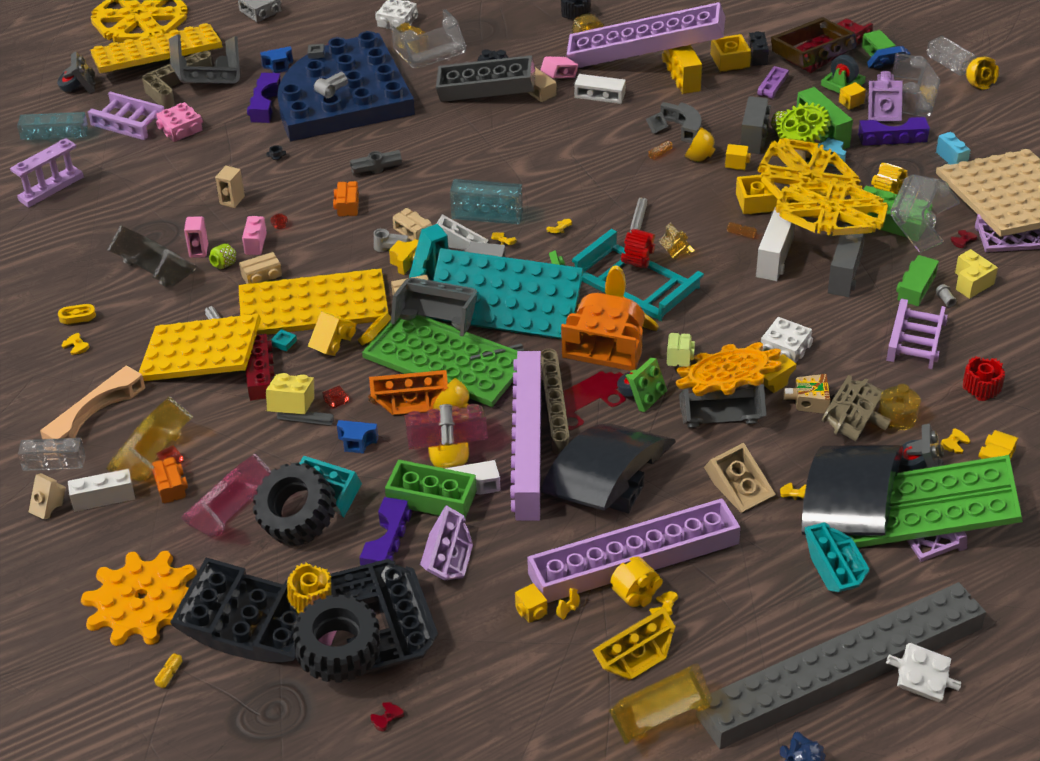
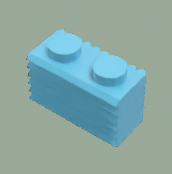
[936,132,971,165]

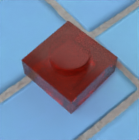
[322,385,349,409]
[156,445,184,464]

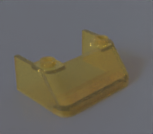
[105,396,193,482]
[609,663,712,744]

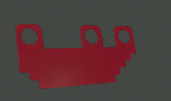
[563,371,628,430]

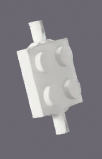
[886,643,961,702]

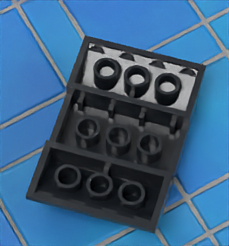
[540,423,676,511]
[802,445,903,536]
[170,557,299,662]

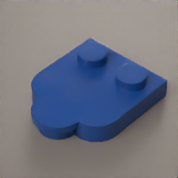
[867,46,911,69]

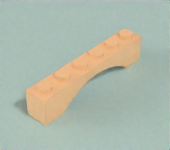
[40,365,145,454]

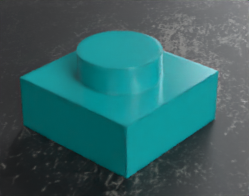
[270,329,297,352]

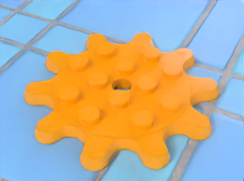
[676,342,782,396]
[81,551,197,646]

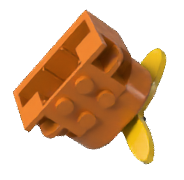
[561,266,658,371]

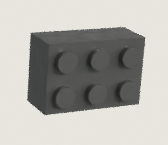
[741,96,771,154]

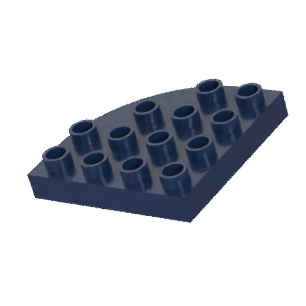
[278,31,415,142]

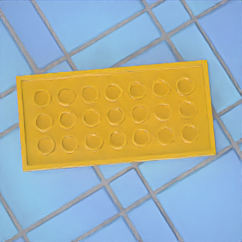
[90,23,222,73]
[238,268,388,335]

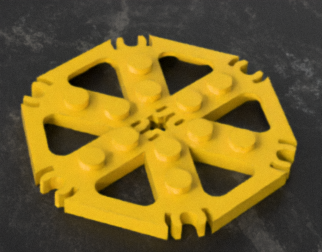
[91,0,188,43]
[758,138,863,221]
[775,181,888,236]

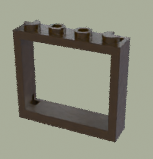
[771,17,856,68]

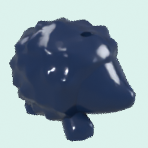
[780,732,826,761]

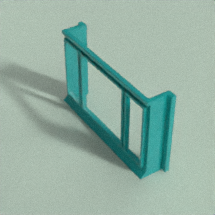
[572,229,704,321]

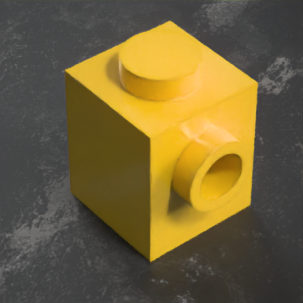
[839,82,866,110]
[725,144,751,170]
[515,583,547,623]

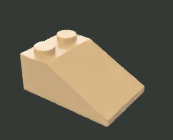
[704,443,776,513]

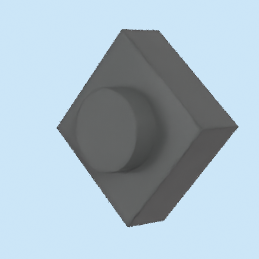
[307,44,325,59]
[646,112,668,134]

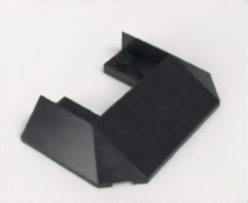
[330,559,438,674]

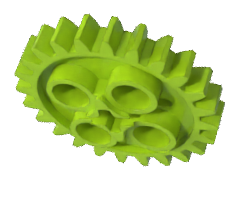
[776,102,831,143]

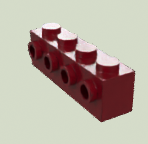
[246,333,275,401]

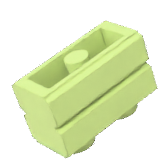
[667,333,695,367]

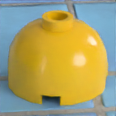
[966,57,999,90]
[685,127,715,162]
[433,378,470,417]
[428,442,469,468]

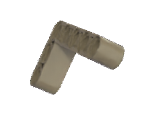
[142,51,213,108]

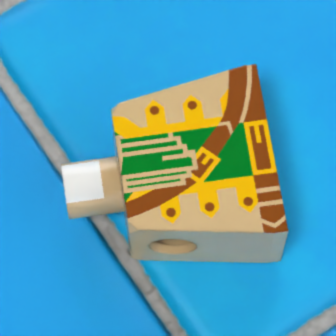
[784,374,830,414]

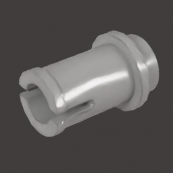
[936,284,957,307]

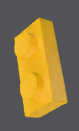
[358,313,391,346]

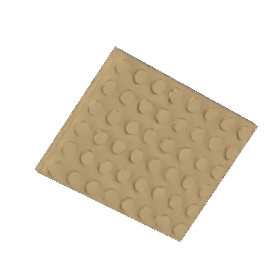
[936,149,1040,237]

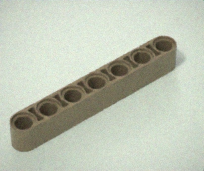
[541,348,569,455]

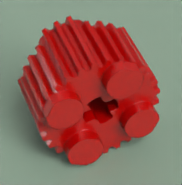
[621,229,655,269]
[963,356,1005,401]

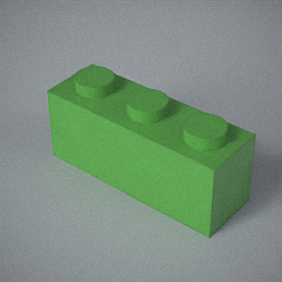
[896,255,939,306]

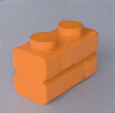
[333,181,359,217]
[151,457,188,504]

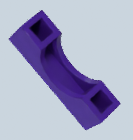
[247,73,281,123]
[858,117,930,146]
[359,497,411,566]

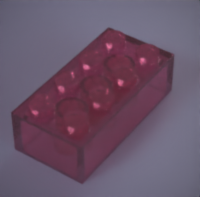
[404,404,488,449]

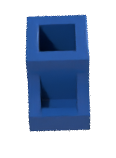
[260,46,293,73]
[337,420,378,453]

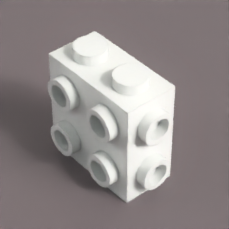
[375,0,418,32]
[761,317,813,363]

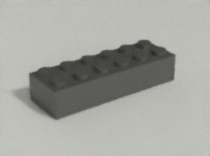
[436,55,536,102]

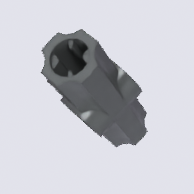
[350,150,402,175]

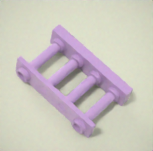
[88,92,164,140]
[10,138,84,208]
[886,299,948,369]

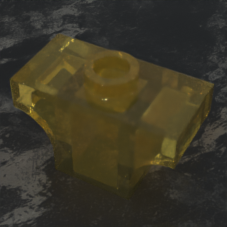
[658,222,694,260]

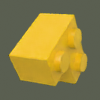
[308,311,357,356]

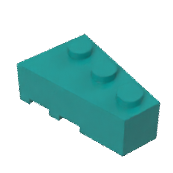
[409,224,449,281]
[299,456,362,517]

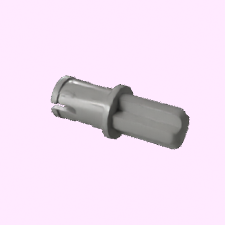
[439,404,455,445]

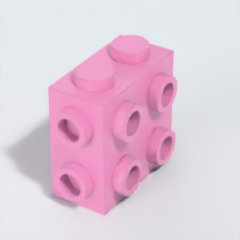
[156,102,203,142]

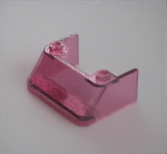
[180,453,271,537]

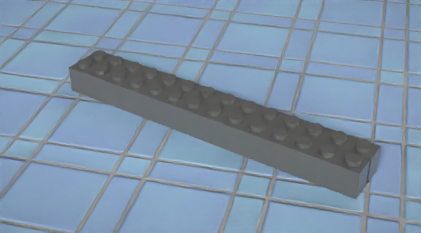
[696,582,986,749]

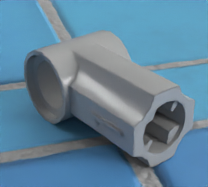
[314,72,348,98]
[374,229,409,252]

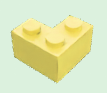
[955,249,998,299]

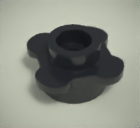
[266,145,286,160]

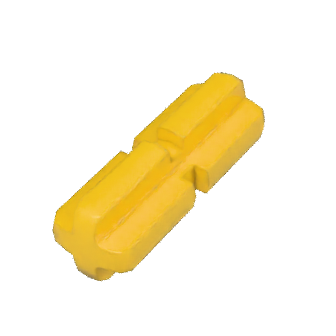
[155,653,183,688]

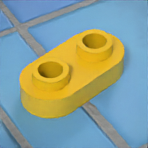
[58,304,96,324]

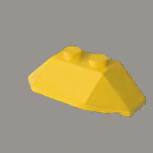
[593,608,675,680]

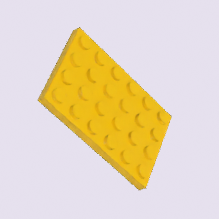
[139,314,261,381]

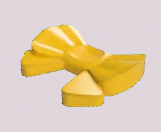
[546,219,572,233]
[491,232,517,245]
[62,333,90,355]
[941,429,970,454]
[780,483,806,500]
[556,588,580,619]
[649,591,678,616]

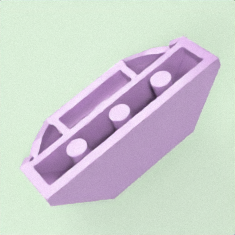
[420,505,473,580]

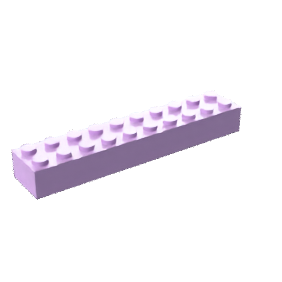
[567,2,725,68]
[510,351,541,521]
[528,498,740,603]

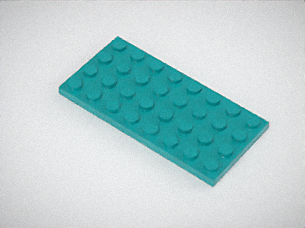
[426,248,584,339]

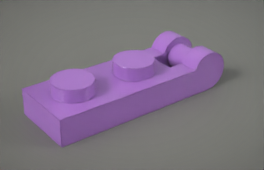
[757,66,789,99]

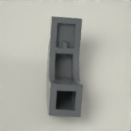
[661,102,701,143]

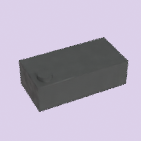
[828,222,865,297]

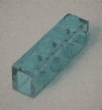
[17,112,88,140]

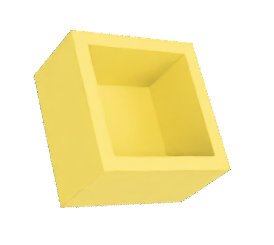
[266,373,314,414]

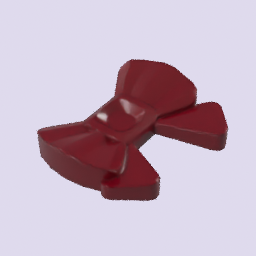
[951,230,977,248]
[370,702,404,732]

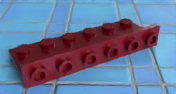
[785,18,873,73]

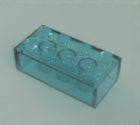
[450,179,523,224]

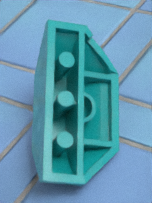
[805,522,870,592]

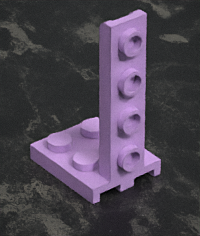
[868,71,903,121]

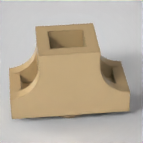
[29,473,66,519]

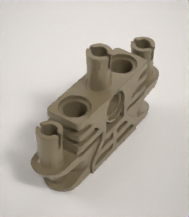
[821,375,891,442]

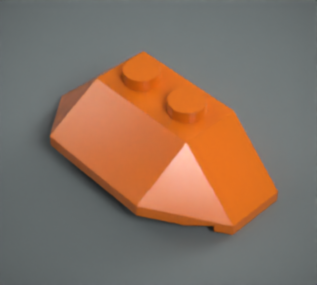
[369,370,448,415]

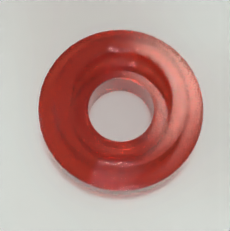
[270,214,288,229]

